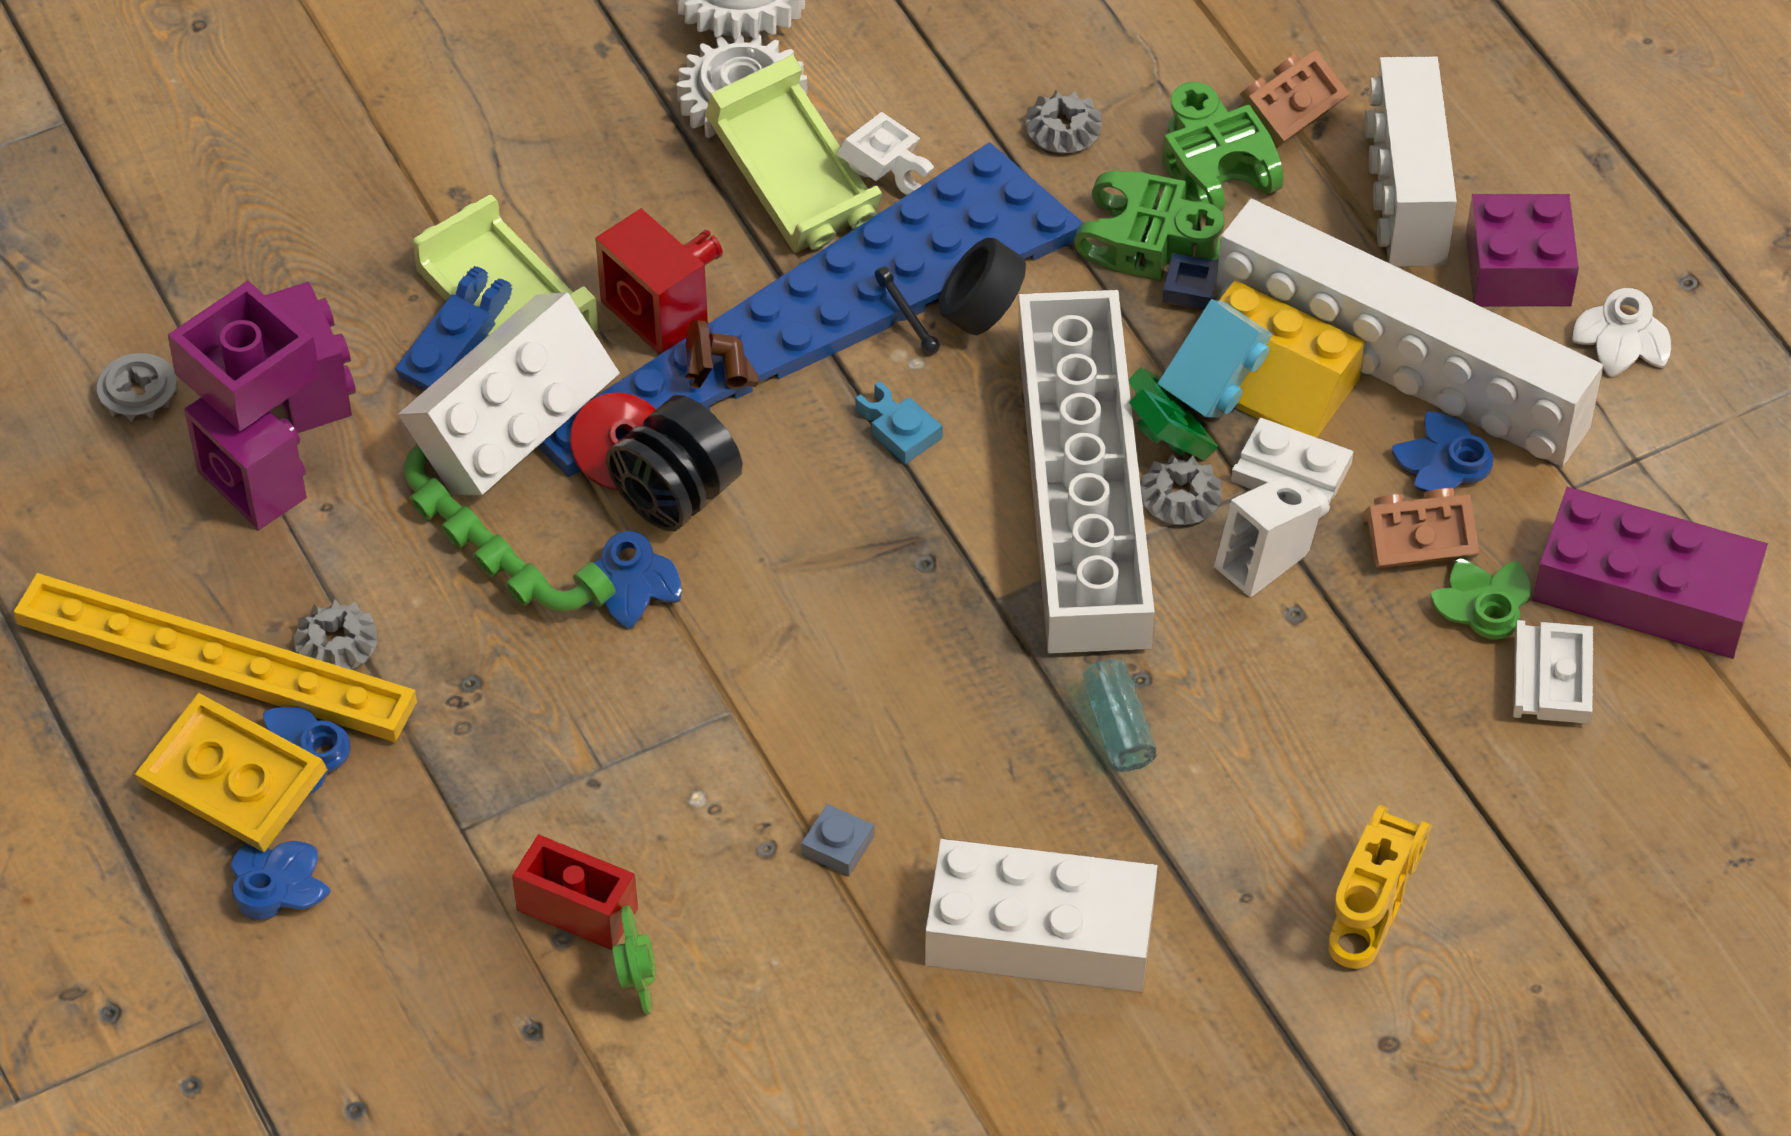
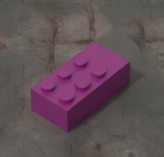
[1532,486,1768,659]

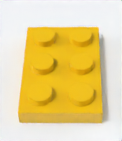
[135,693,328,852]

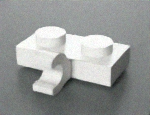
[837,112,934,195]

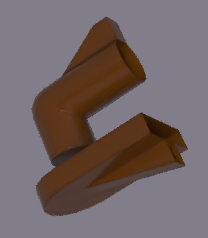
[685,320,759,388]

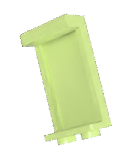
[705,54,882,254]
[413,195,598,339]

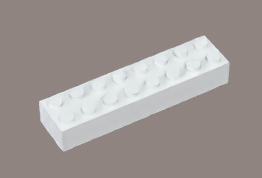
[1215,198,1603,468]
[1018,290,1155,653]

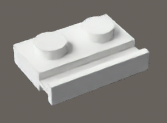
[1231,417,1354,516]
[1513,620,1593,724]

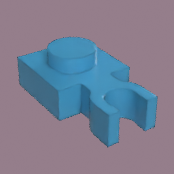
[855,381,943,464]

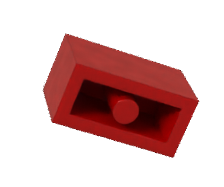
[512,834,638,951]

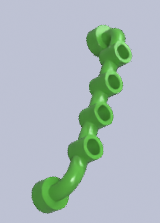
[404,444,616,612]

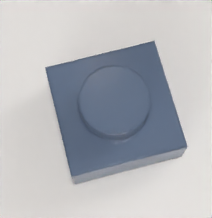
[801,804,874,876]

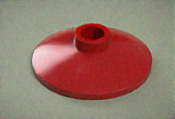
[570,392,656,490]

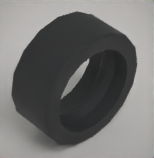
[939,237,1026,335]

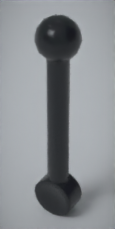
[874,266,940,355]

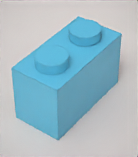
[1157,299,1273,418]

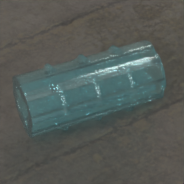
[1083,659,1157,772]

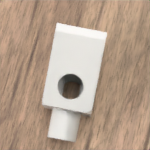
[1214,476,1330,597]

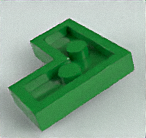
[1128,367,1218,461]

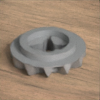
[1026,90,1102,153]
[97,353,178,423]
[1141,454,1221,525]
[293,599,378,670]

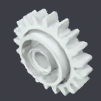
[676,0,805,39]
[676,34,808,138]

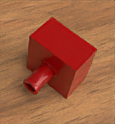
[595,208,723,355]

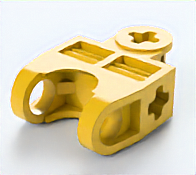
[1328,805,1432,969]

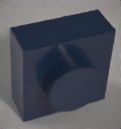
[1162,253,1219,309]

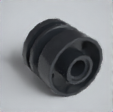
[606,395,743,532]

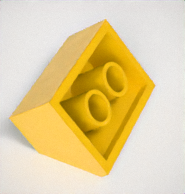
[1219,280,1365,438]

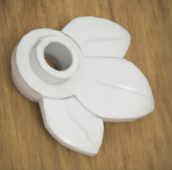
[1572,288,1671,378]

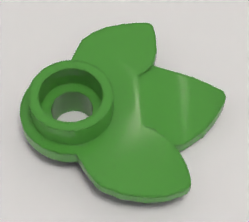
[1430,558,1531,639]
[613,905,656,1014]

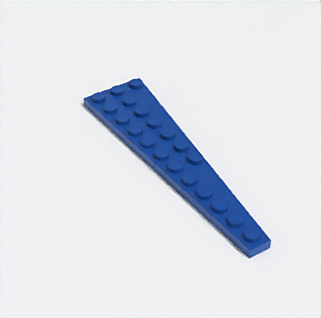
[537,142,1083,477]

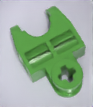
[1162,82,1283,211]
[1074,171,1224,280]

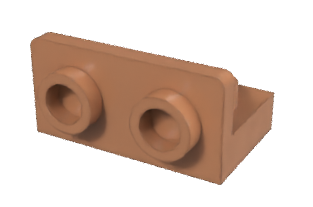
[1238,49,1350,148]
[1362,488,1480,569]

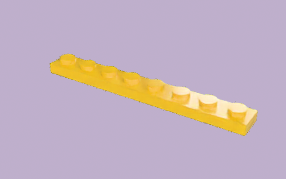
[13,573,417,743]

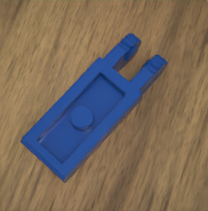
[395,266,513,391]

